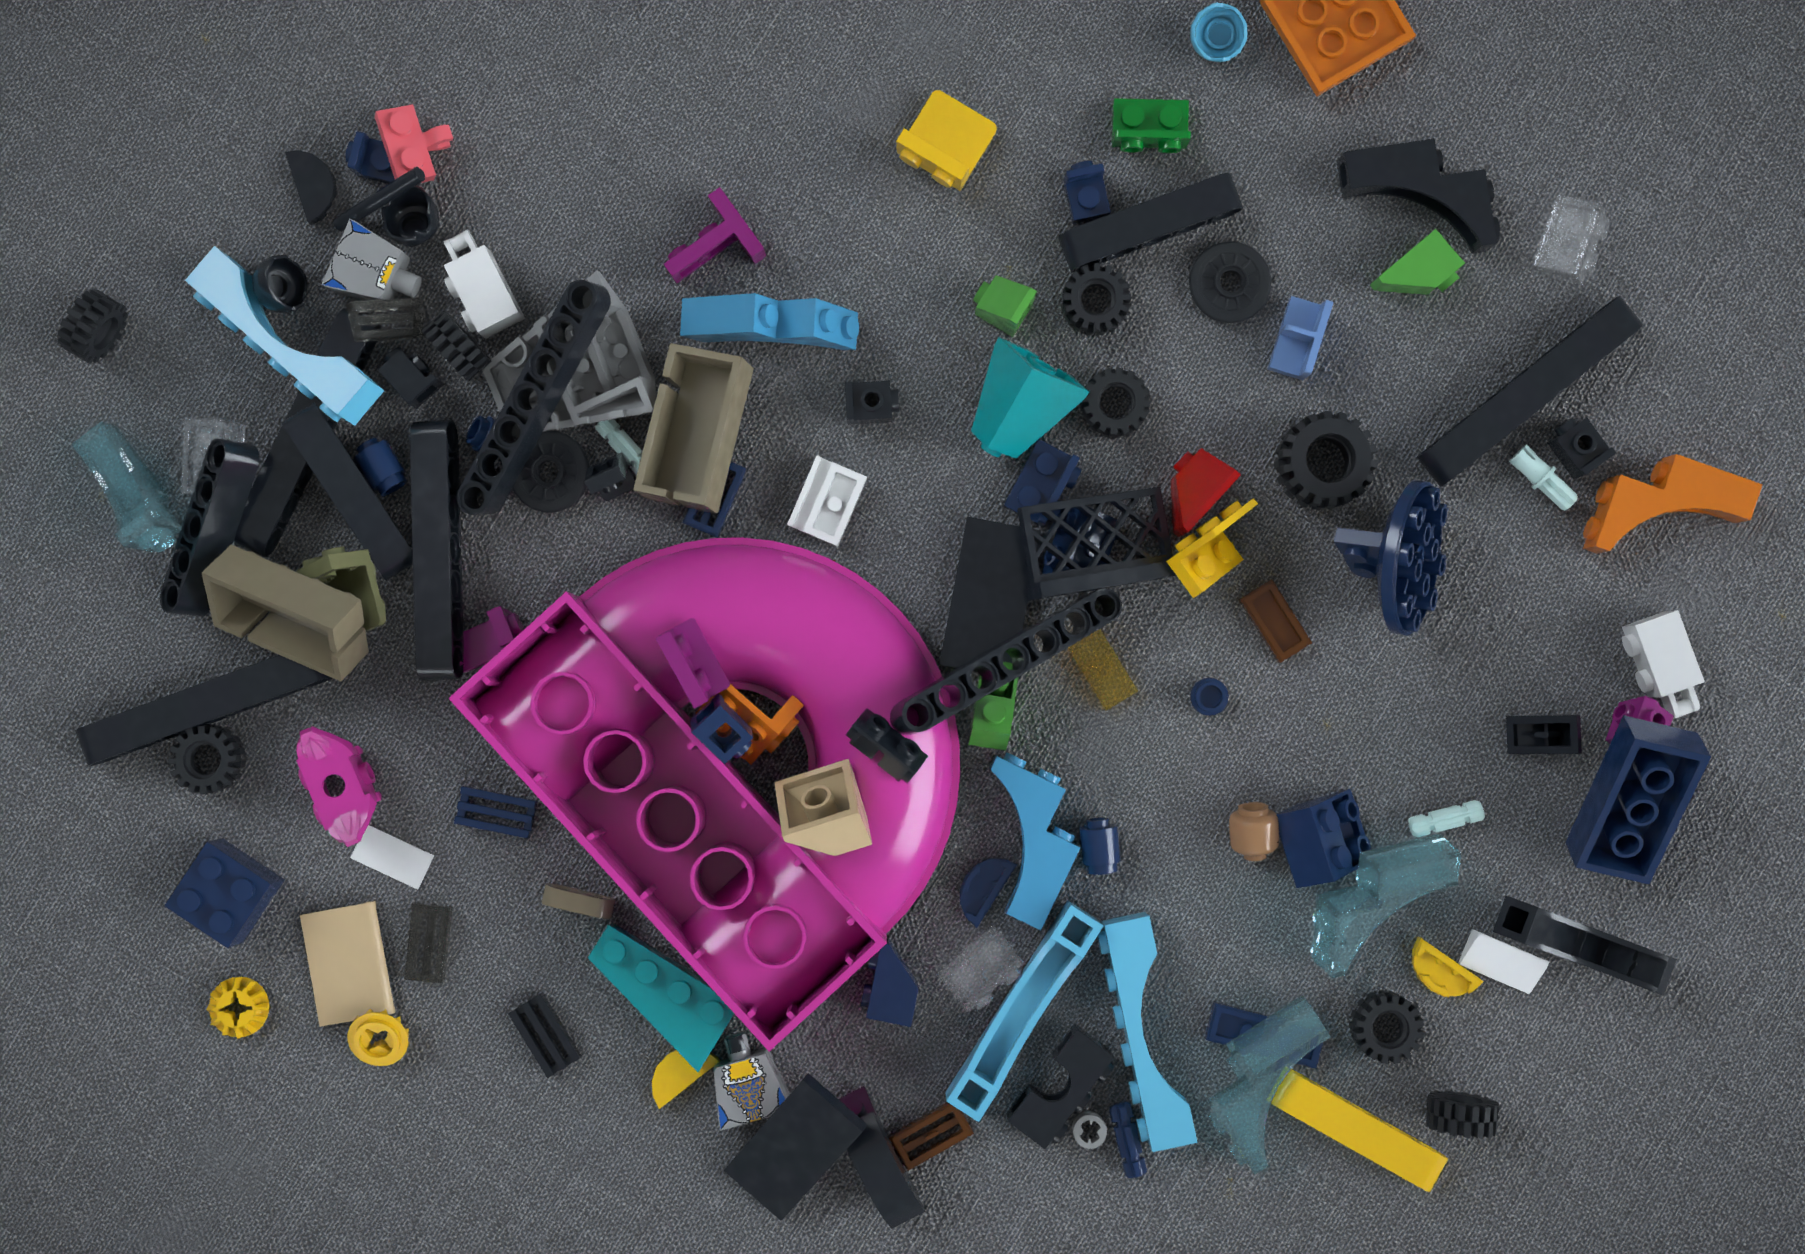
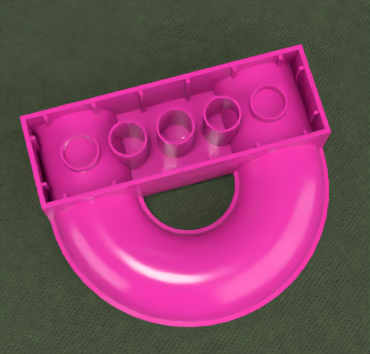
[448,537,960,1052]

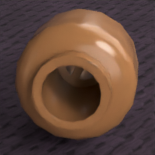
[1229,802,1279,861]

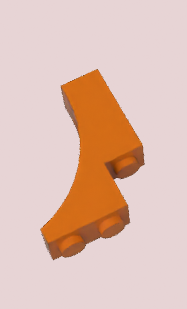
[1583,454,1763,554]

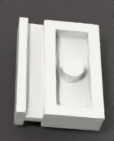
[787,456,867,547]

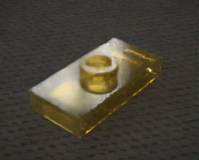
[1067,629,1138,711]

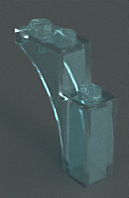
[71,421,182,553]
[1311,834,1461,979]
[1208,995,1331,1174]

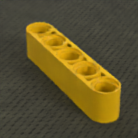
[1266,1065,1448,1192]

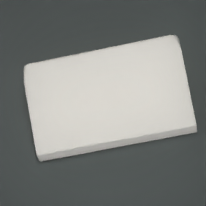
[1458,929,1549,994]

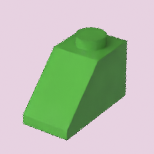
[1370,229,1465,295]
[973,275,1037,337]

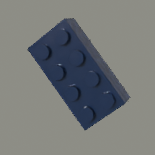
[1565,715,1711,884]

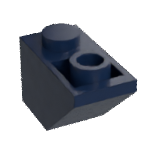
[860,939,919,1027]

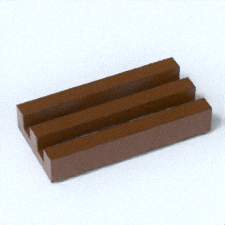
[889,1102,974,1171]

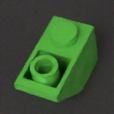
[968,662,1018,751]

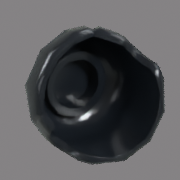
[381,186,438,247]
[252,255,307,313]

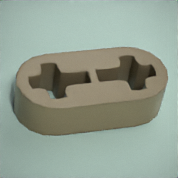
[541,883,616,919]

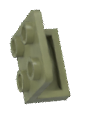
[295,547,386,632]

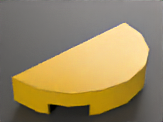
[1412,937,1484,997]
[652,1050,721,1109]

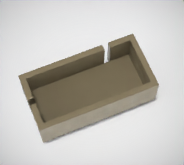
[633,343,754,514]
[202,544,369,682]

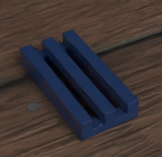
[682,462,747,538]
[454,786,538,839]

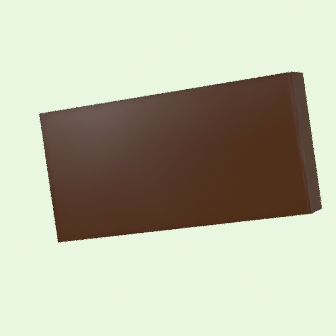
[1238,579,1312,663]

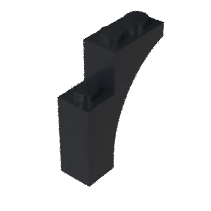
[1337,138,1500,254]
[1493,896,1677,996]

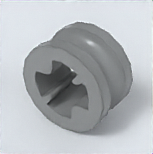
[1072,1111,1107,1149]

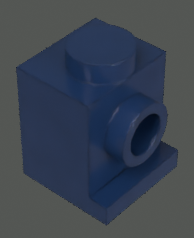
[690,693,753,764]

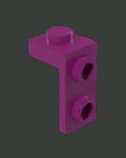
[460,605,524,673]

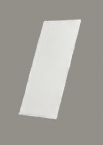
[351,825,434,890]

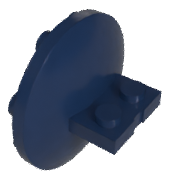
[1334,481,1448,636]

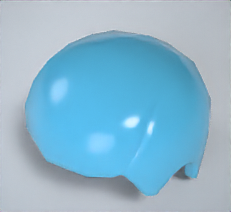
[1190,2,1247,62]

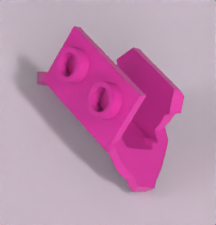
[296,726,382,847]

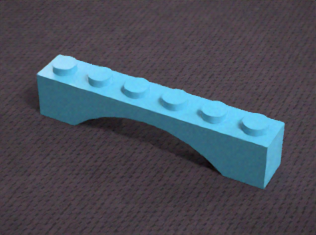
[185,246,385,425]
[945,900,1103,1122]
[1097,912,1198,1152]

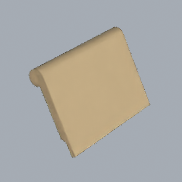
[300,901,396,1027]

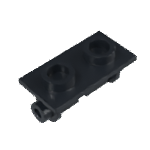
[846,708,928,784]

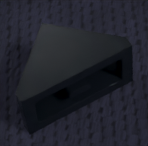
[1506,714,1582,754]

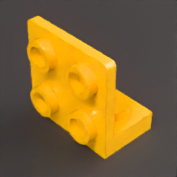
[1166,498,1258,598]

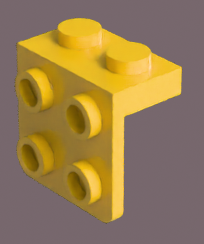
[896,90,997,191]

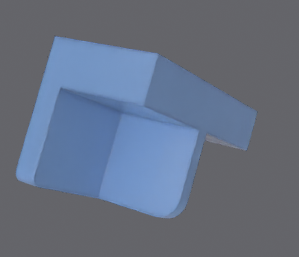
[1267,296,1333,381]

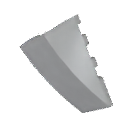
[482,271,656,437]

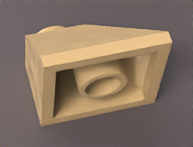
[774,759,872,856]

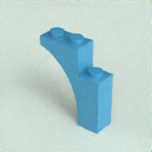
[680,293,859,350]
[989,752,1081,931]

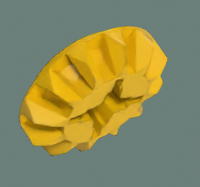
[206,977,269,1039]
[347,1009,410,1066]

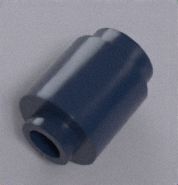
[354,438,408,497]
[1079,817,1121,875]

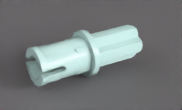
[1509,444,1578,511]

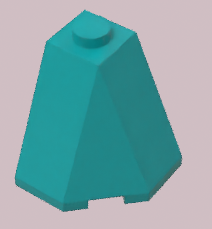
[971,337,1089,459]

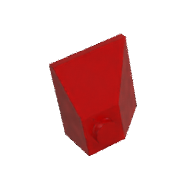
[1171,448,1241,538]

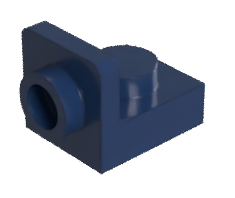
[346,131,395,184]
[1063,161,1111,224]

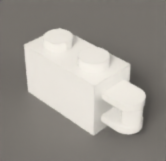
[444,229,525,339]
[1622,610,1705,719]

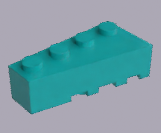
[588,923,734,1072]

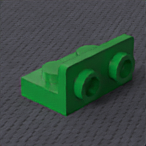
[1112,98,1191,154]

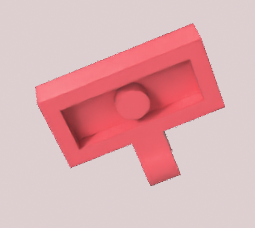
[375,104,453,183]

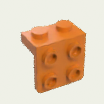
[696,684,804,765]

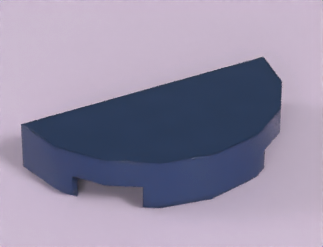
[960,858,1017,928]

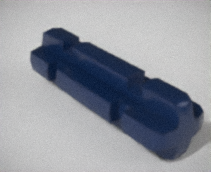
[1109,1102,1147,1178]

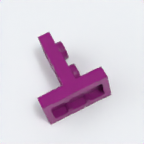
[664,187,766,284]

